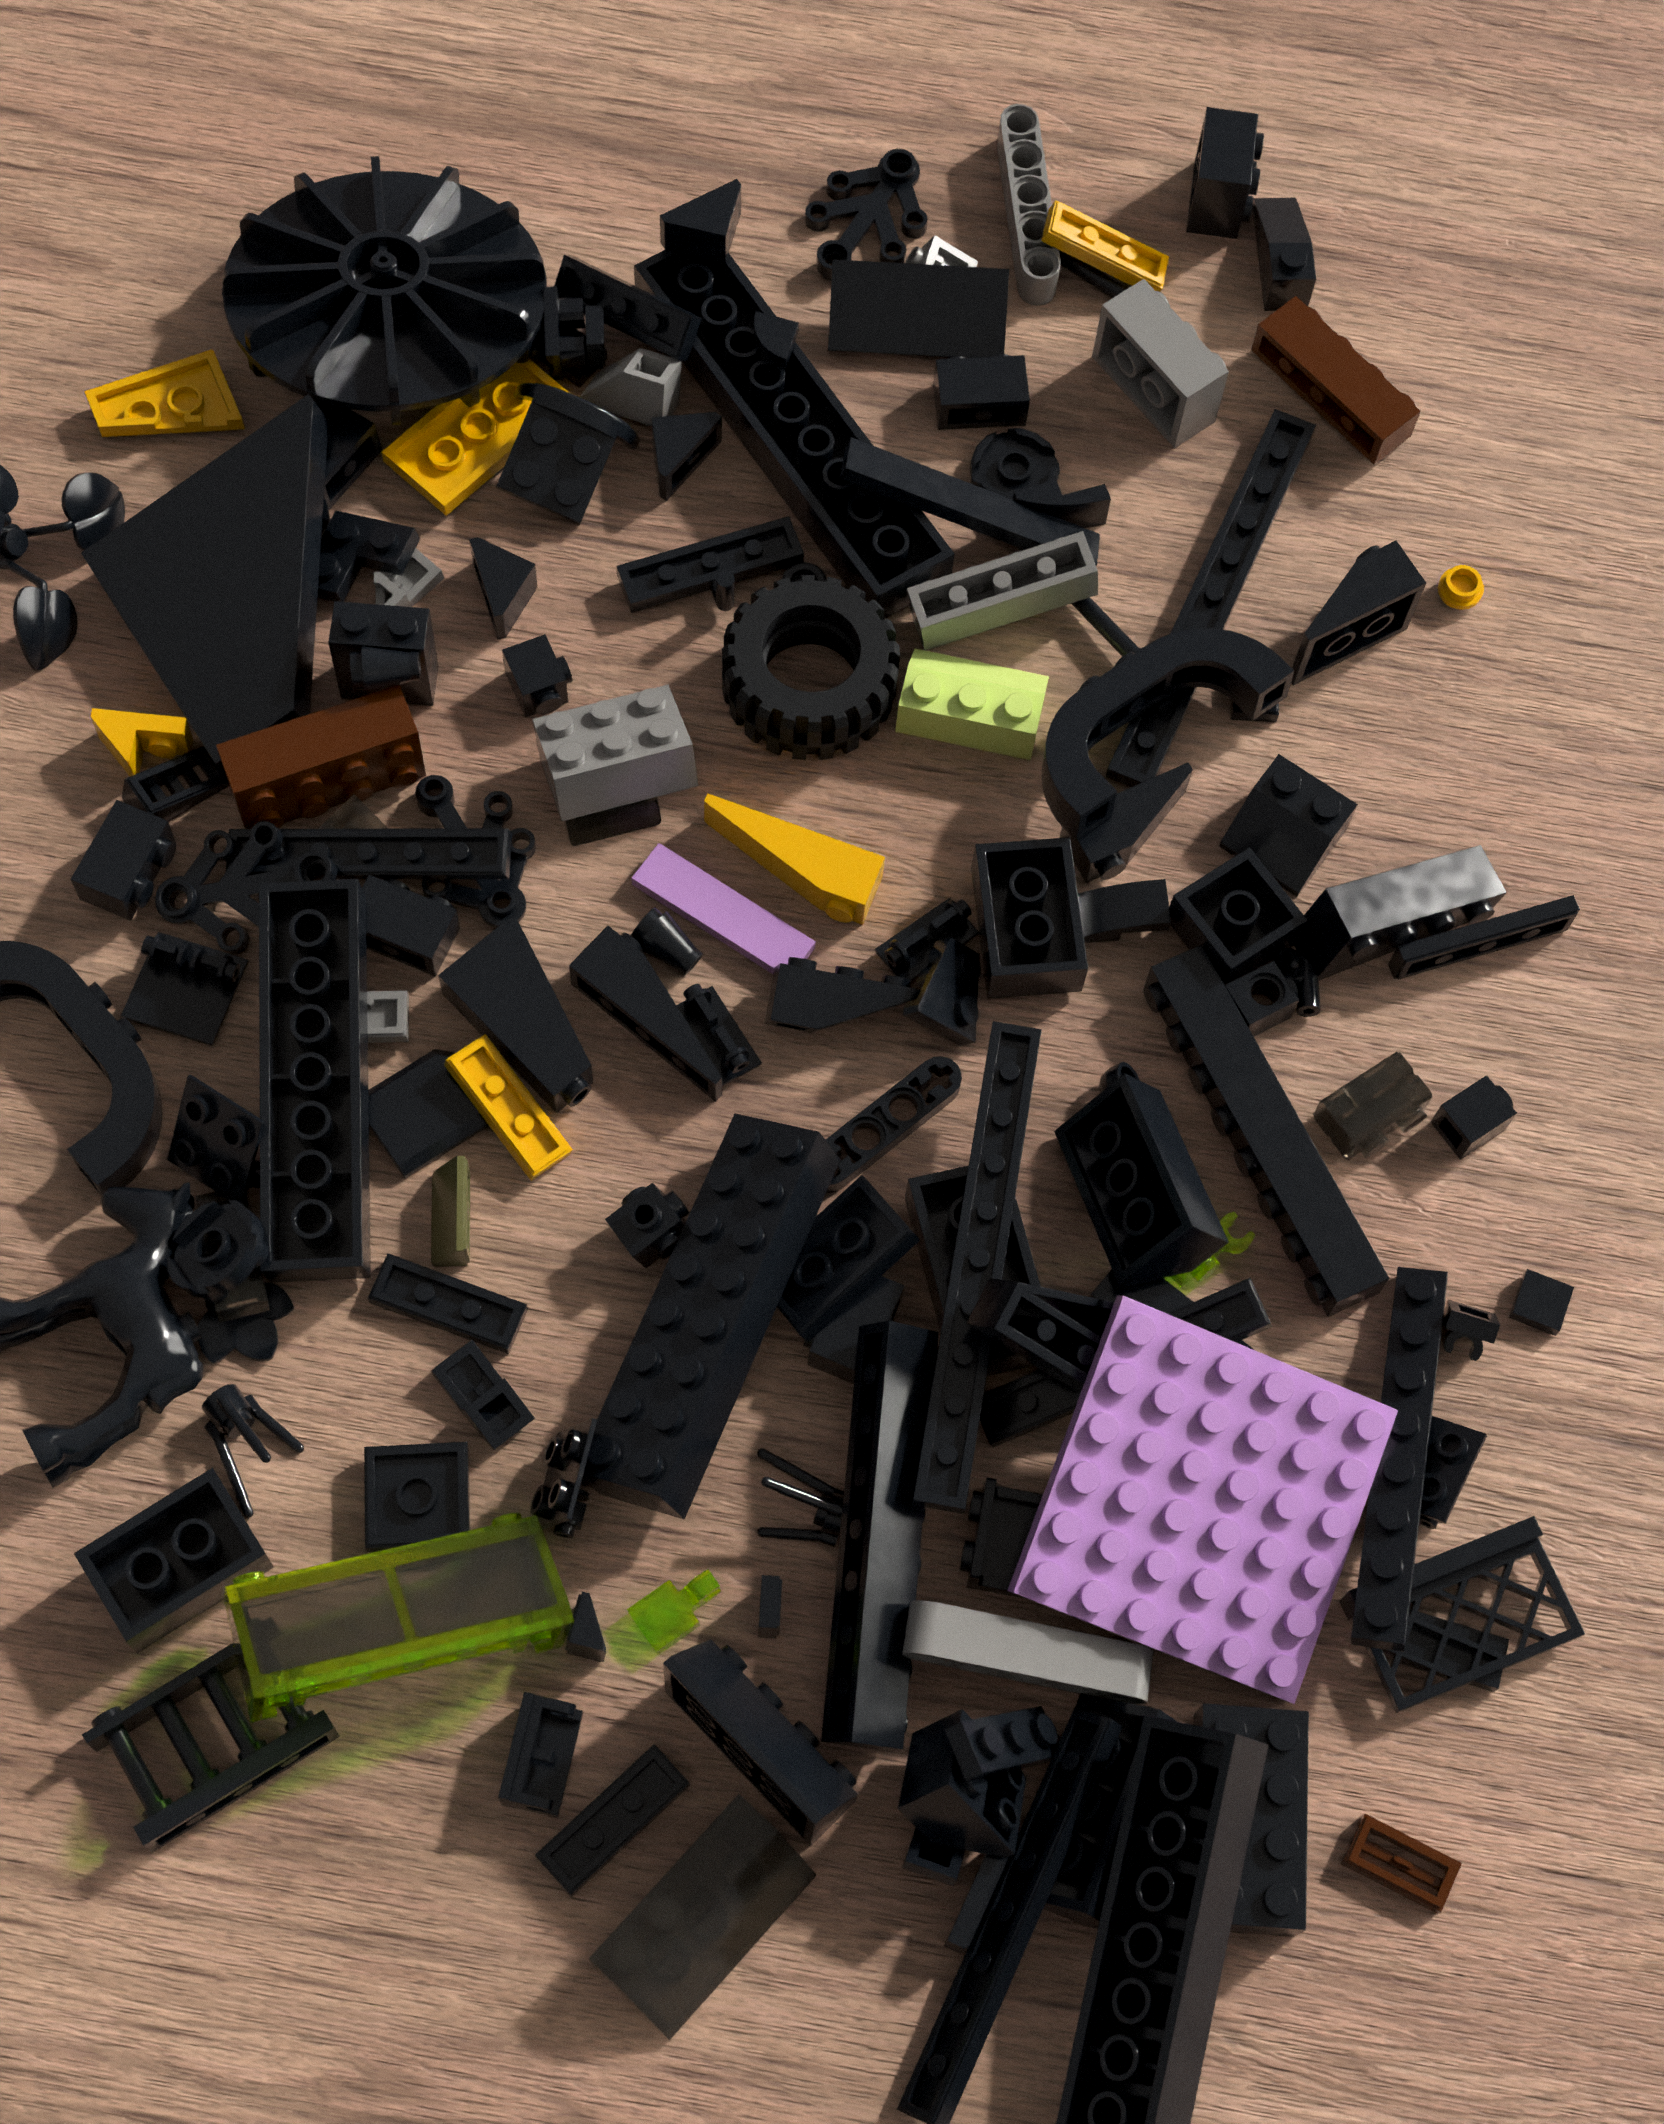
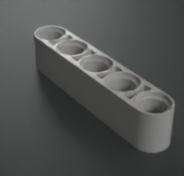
[997,104,1061,306]
[902,1600,1154,1704]

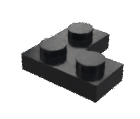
[317,510,420,602]

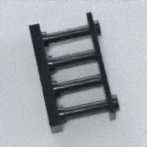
[82,1620,340,1853]

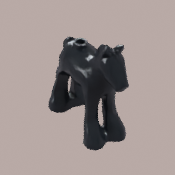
[0,1182,204,1488]

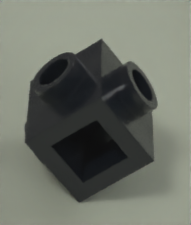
[605,1182,690,1268]

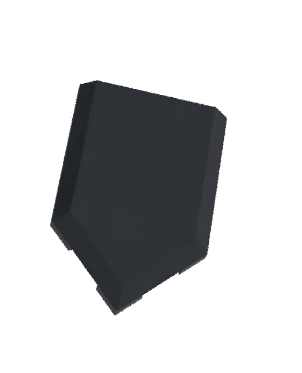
[368,1049,488,1178]

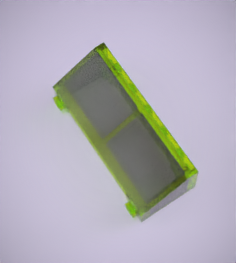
[224,1513,574,1723]

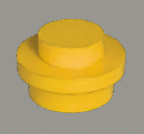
[1438,565,1484,610]

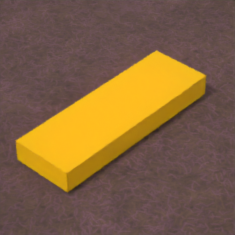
[1041,200,1169,292]
[444,1034,573,1181]

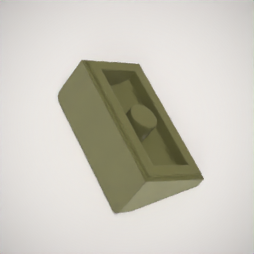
[431,1156,470,1267]

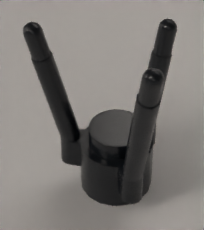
[202,1384,304,1518]
[757,1448,844,1547]

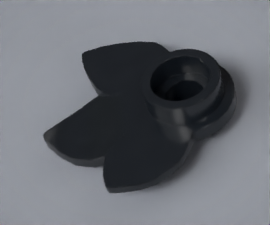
[197,1278,294,1364]

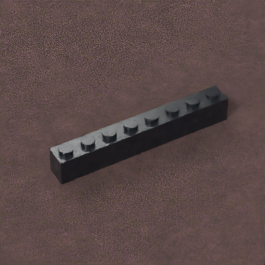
[1143,945,1389,1317]
[821,1320,939,1749]

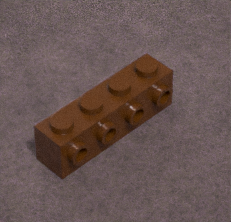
[1251,296,1421,465]

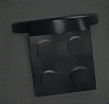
[496,383,640,525]

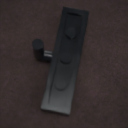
[616,516,804,613]

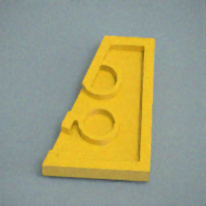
[84,349,245,437]

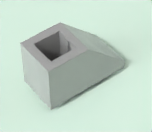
[580,348,682,426]

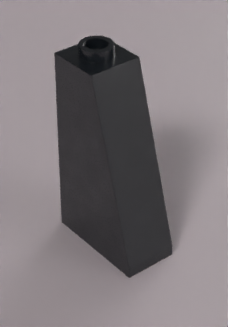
[438,916,593,1113]

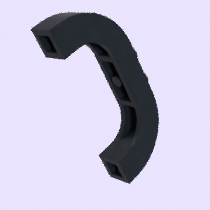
[1041,628,1294,841]
[0,941,163,1196]

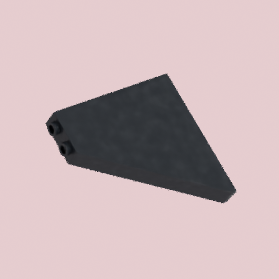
[81,394,328,771]

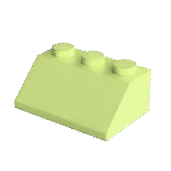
[895,648,1049,760]

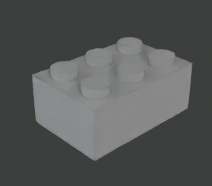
[1092,279,1229,448]
[532,684,699,821]

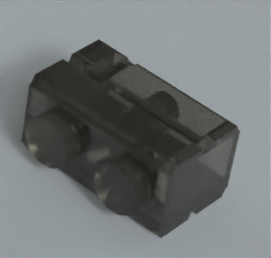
[1313,1051,1432,1160]

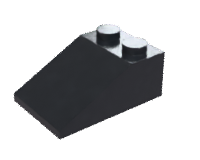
[1291,540,1426,685]

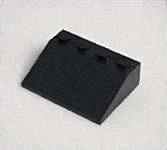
[663,1639,858,1847]

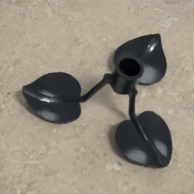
[0,465,125,670]

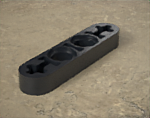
[826,1056,962,1193]

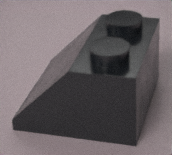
[1219,754,1358,897]

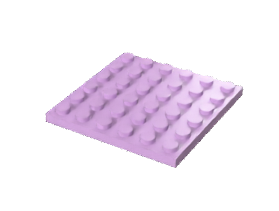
[1007,1295,1398,1704]

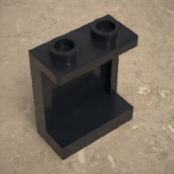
[960,1477,1043,1599]

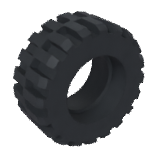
[722,575,900,760]

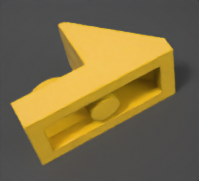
[90,708,194,776]

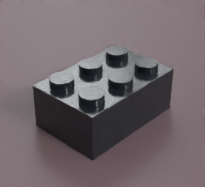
[971,837,1088,999]
[74,1468,274,1653]

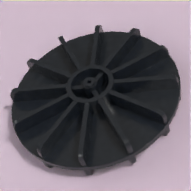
[222,156,547,425]

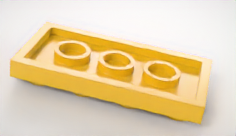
[382,359,569,516]

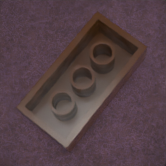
[216,685,426,829]

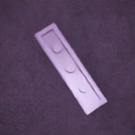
[632,843,816,974]

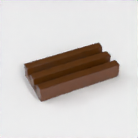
[1341,1814,1462,1914]

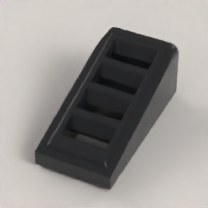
[122,746,229,821]

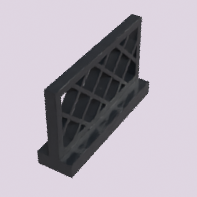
[1339,1516,1585,1713]

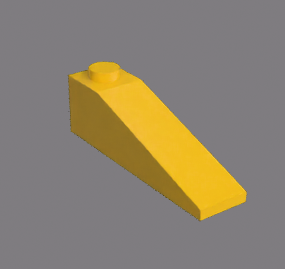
[704,793,885,925]

